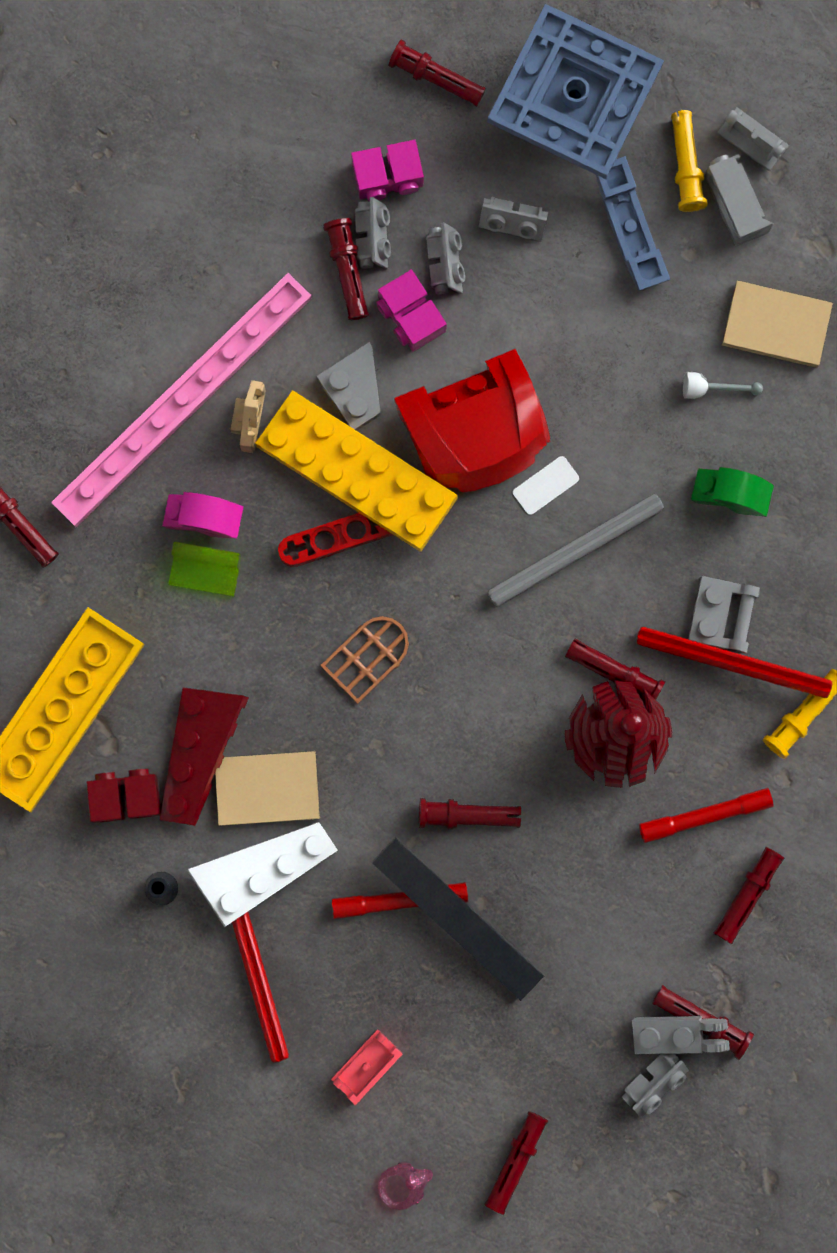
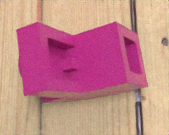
[162,492,244,539]

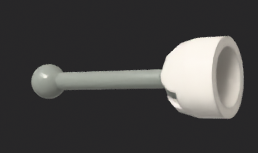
[683,372,763,399]

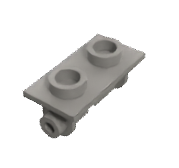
[717,107,789,171]
[478,196,548,241]
[355,197,391,269]
[426,222,465,295]
[621,1054,689,1118]

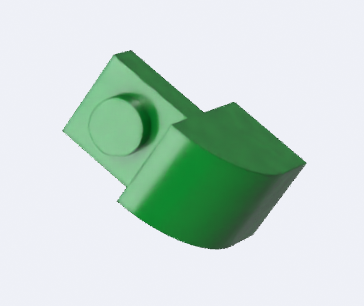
[691,467,774,517]

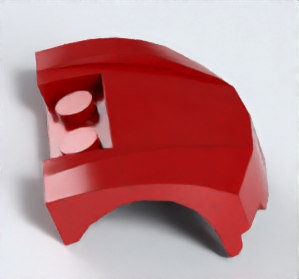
[394,349,550,492]

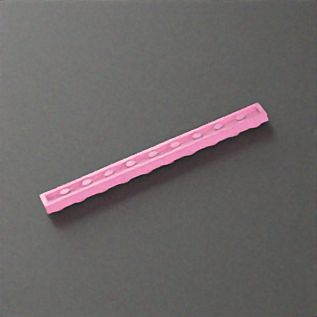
[51,273,312,527]

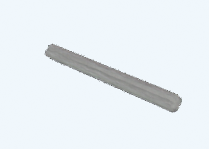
[488,494,664,606]

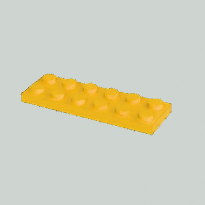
[255,390,458,552]
[0,607,144,813]

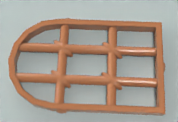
[320,616,409,704]

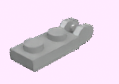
[632,1016,730,1054]

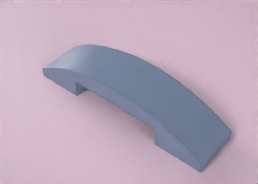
[596,156,670,291]

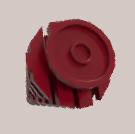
[565,680,672,788]

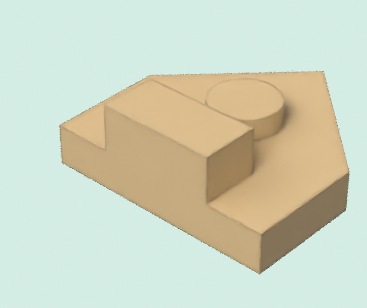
[231,380,266,453]

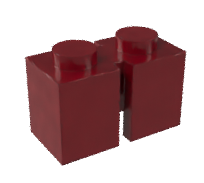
[87,769,161,823]

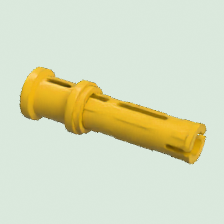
[671,110,708,212]
[763,669,837,759]

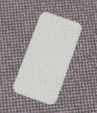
[513,456,579,515]

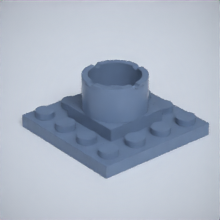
[487,4,664,179]

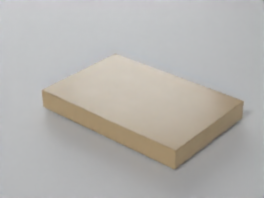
[722,281,833,368]
[215,751,320,826]

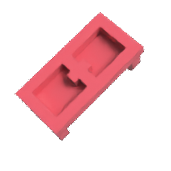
[331,1029,403,1105]

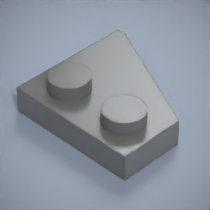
[317,342,381,431]

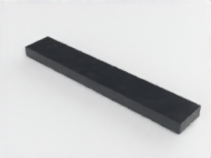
[372,837,544,1001]

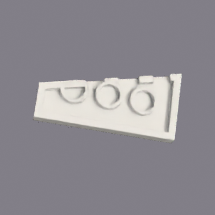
[187,822,338,927]

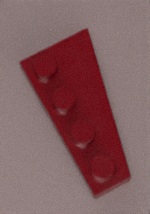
[160,687,249,826]

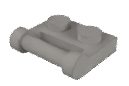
[688,576,760,654]

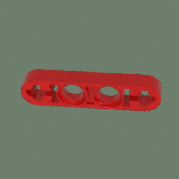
[278,513,393,567]

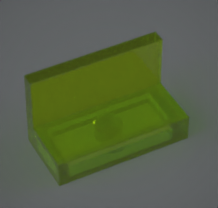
[168,542,242,597]

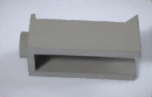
[704,154,774,246]

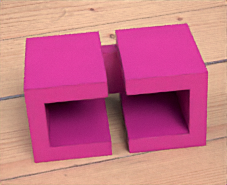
[351,139,424,201]
[376,269,447,352]

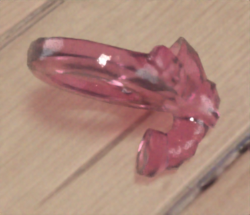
[377,1162,433,1210]

